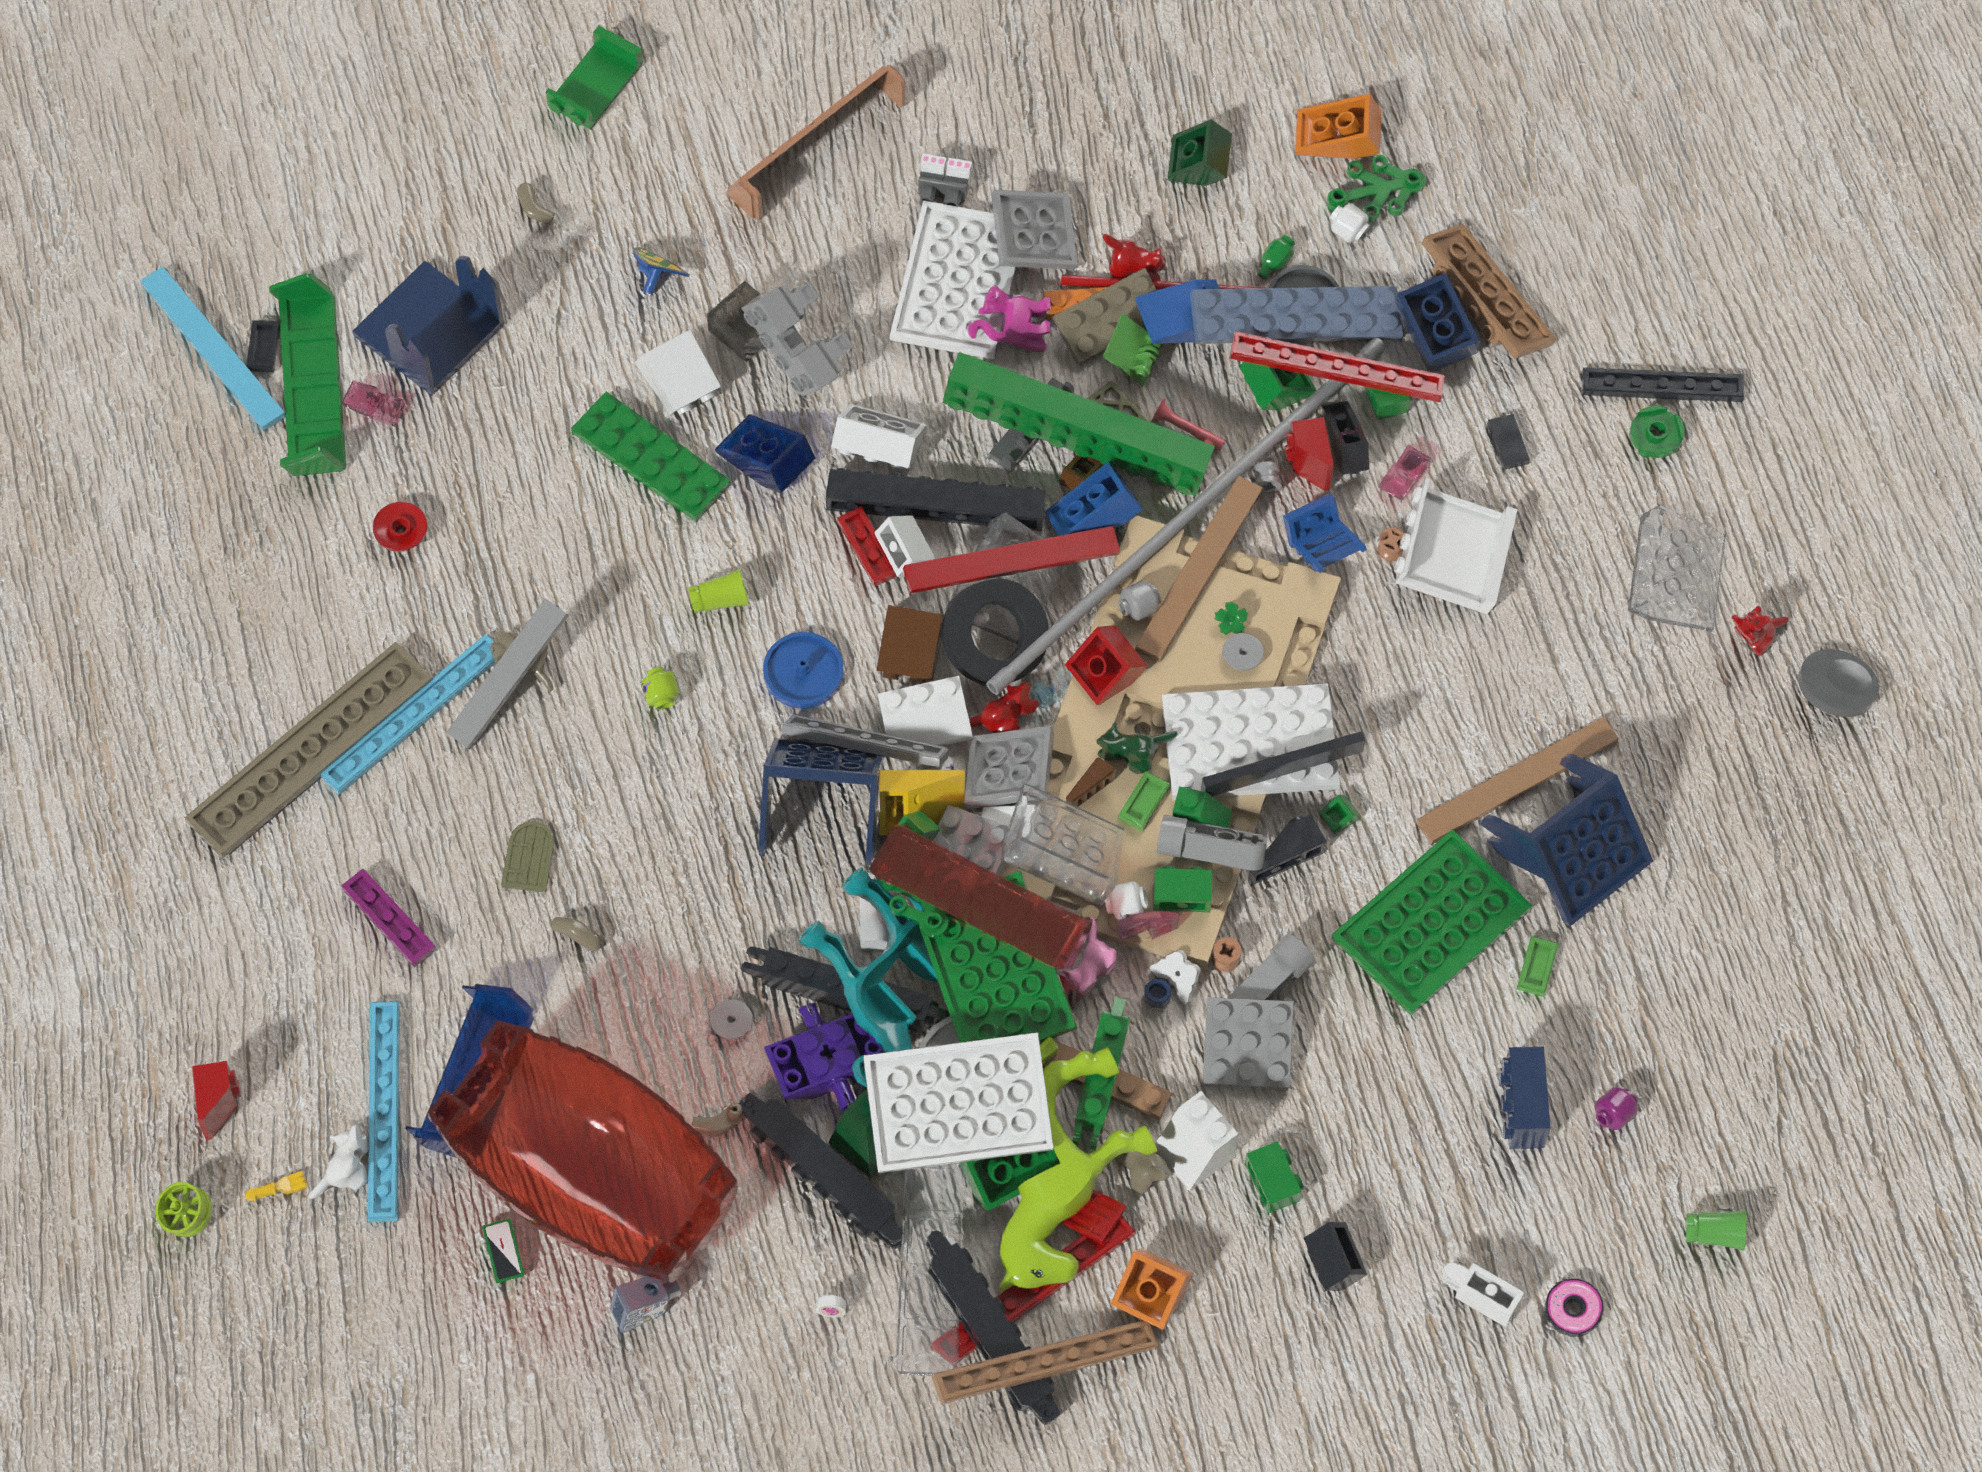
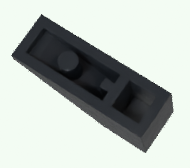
[1322,401,1370,475]
[1248,814,1327,887]

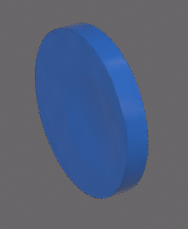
[763,632,843,709]

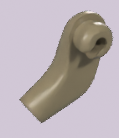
[517,183,555,225]
[551,917,605,951]
[691,1103,744,1136]

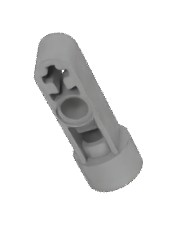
[1157,815,1267,870]
[1227,933,1315,1000]

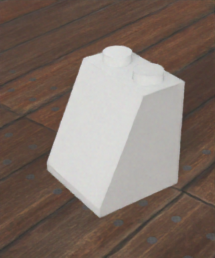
[635,330,721,416]
[1155,1091,1238,1192]

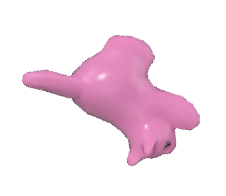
[1062,917,1117,1001]

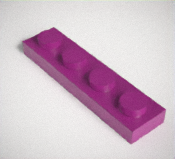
[341,868,436,967]

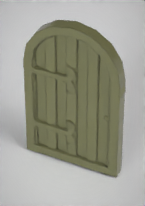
[501,821,554,893]

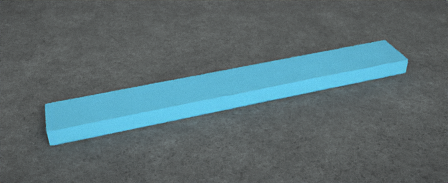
[140,266,286,431]
[321,634,495,795]
[368,1001,400,1222]

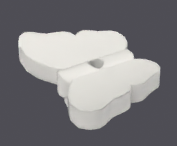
[1150,950,1200,1004]

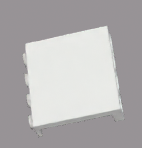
[1394,478,1518,614]

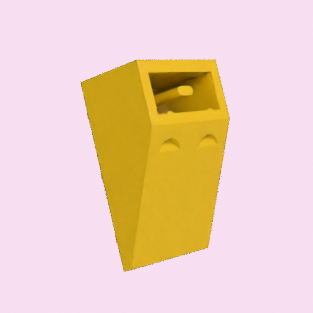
[880,770,965,835]

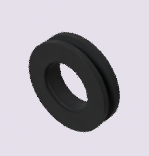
[942,579,1049,685]

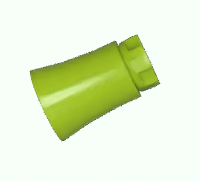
[688,568,749,613]

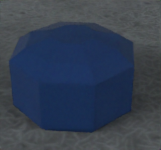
[1144,979,1171,1008]

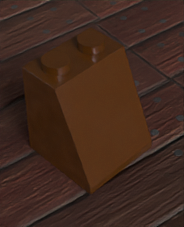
[876,605,944,684]

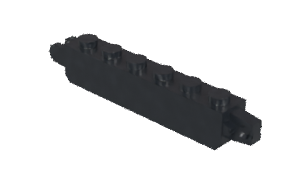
[740,946,950,1032]
[738,1093,904,1250]
[925,1231,1060,1426]

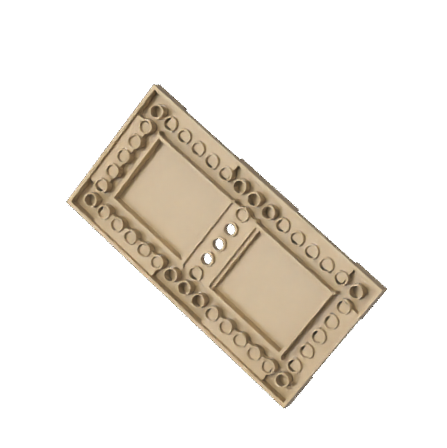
[1000,515,1341,970]

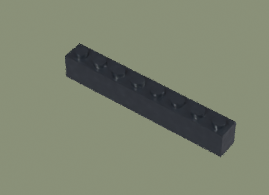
[826,468,1046,532]

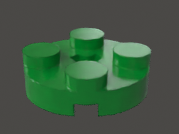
[1629,406,1685,458]

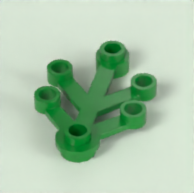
[1327,155,1426,222]
[881,839,962,938]

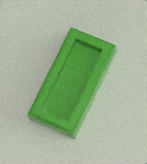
[1118,771,1170,832]
[1516,936,1559,997]

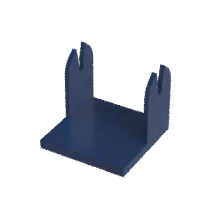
[352,256,504,396]
[759,738,884,866]
[1481,754,1653,926]

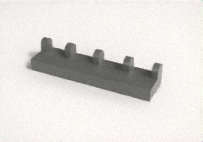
[989,377,1074,472]

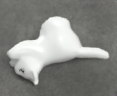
[309,1125,369,1199]

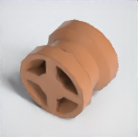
[1378,527,1404,561]
[1212,937,1241,972]

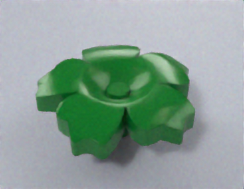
[1214,601,1248,635]

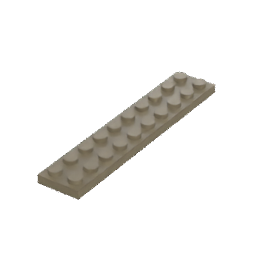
[184,642,433,859]

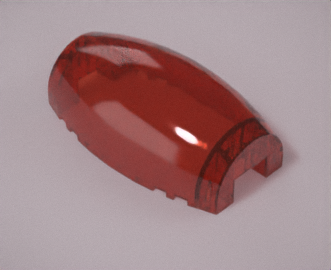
[427,1020,738,1283]

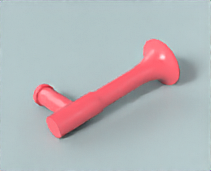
[1151,398,1226,451]

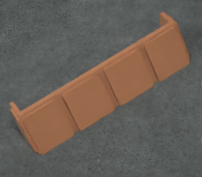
[727,65,906,220]

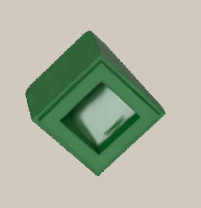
[1319,794,1361,834]

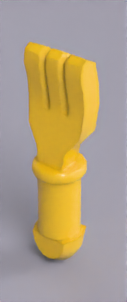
[245,1171,308,1201]

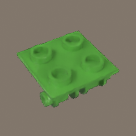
[1103,313,1163,387]

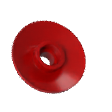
[373,502,428,552]

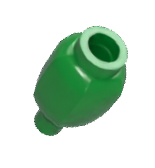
[1257,235,1295,280]

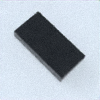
[246,320,280,372]
[1487,414,1530,470]

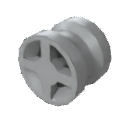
[1253,461,1282,493]

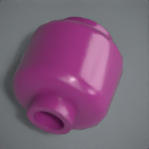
[1595,1087,1638,1130]

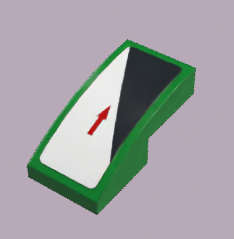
[482,1218,525,1283]

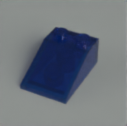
[715,414,816,494]

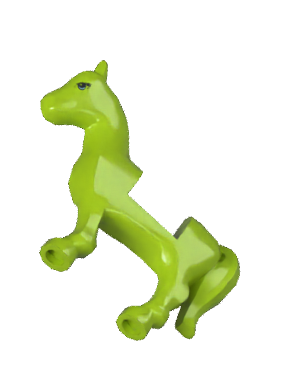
[999,1037,1158,1292]

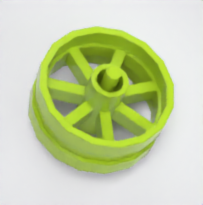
[155,1182,212,1237]

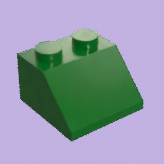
[1239,362,1317,410]

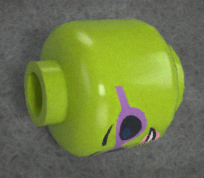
[641,667,680,710]

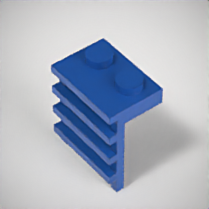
[1283,493,1367,573]

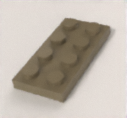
[1052,268,1157,364]

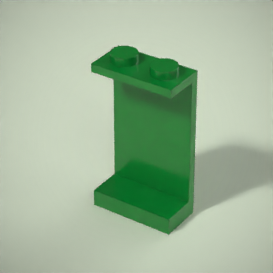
[546,25,643,130]

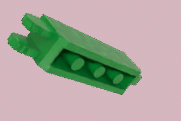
[1072,997,1130,1150]

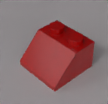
[1284,417,1334,491]
[1064,625,1148,705]
[192,1061,241,1140]

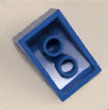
[1135,279,1220,344]
[1045,462,1143,536]

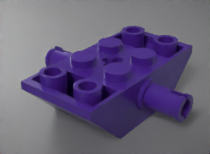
[764,1003,884,1112]

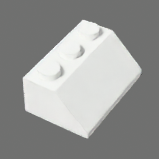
[831,404,927,469]
[878,676,973,746]

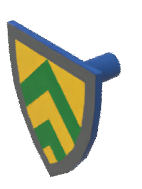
[632,247,690,294]

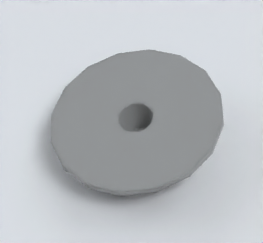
[1222,633,1264,671]
[710,999,753,1039]

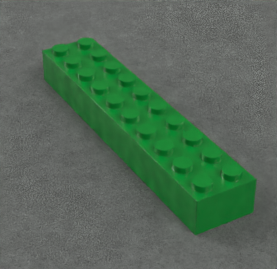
[942,352,1215,496]

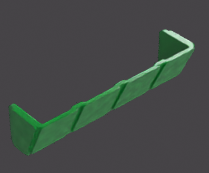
[269,273,346,476]

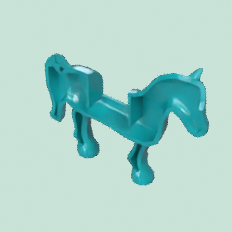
[798,867,940,1087]

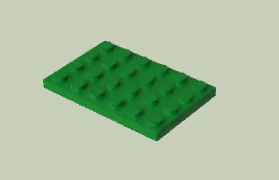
[1331,829,1532,1016]
[918,871,1078,1044]

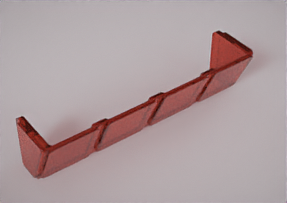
[869,823,1093,970]

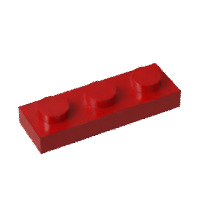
[837,507,897,587]

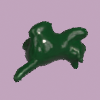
[1096,722,1178,774]

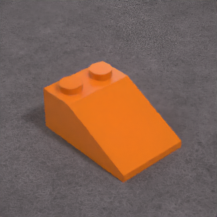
[1295,94,1382,159]

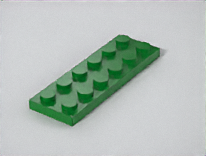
[571,391,731,522]

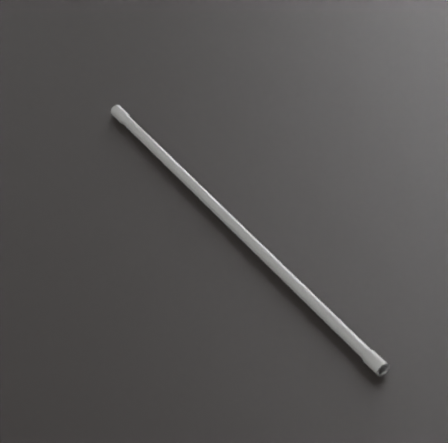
[986,337,1385,695]

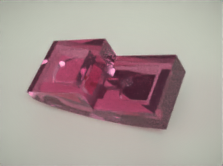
[342,380,406,427]
[1378,444,1432,501]
[1117,911,1179,941]

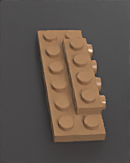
[1421,224,1556,359]

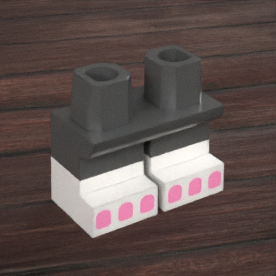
[918,154,972,207]

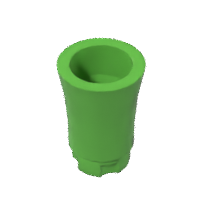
[1685,1210,1746,1251]

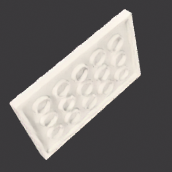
[890,201,1016,359]
[1162,684,1340,800]
[864,1033,1053,1173]

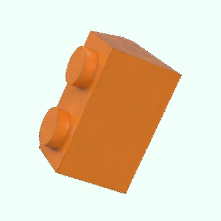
[1111,1248,1194,1330]

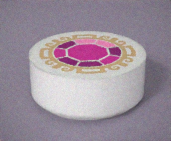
[816,1295,846,1318]

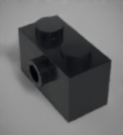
[1304,1222,1368,1291]

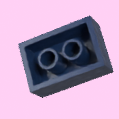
[1396,273,1479,372]
[1499,1047,1550,1149]

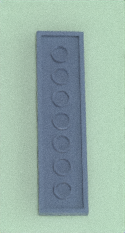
[1190,286,1403,344]

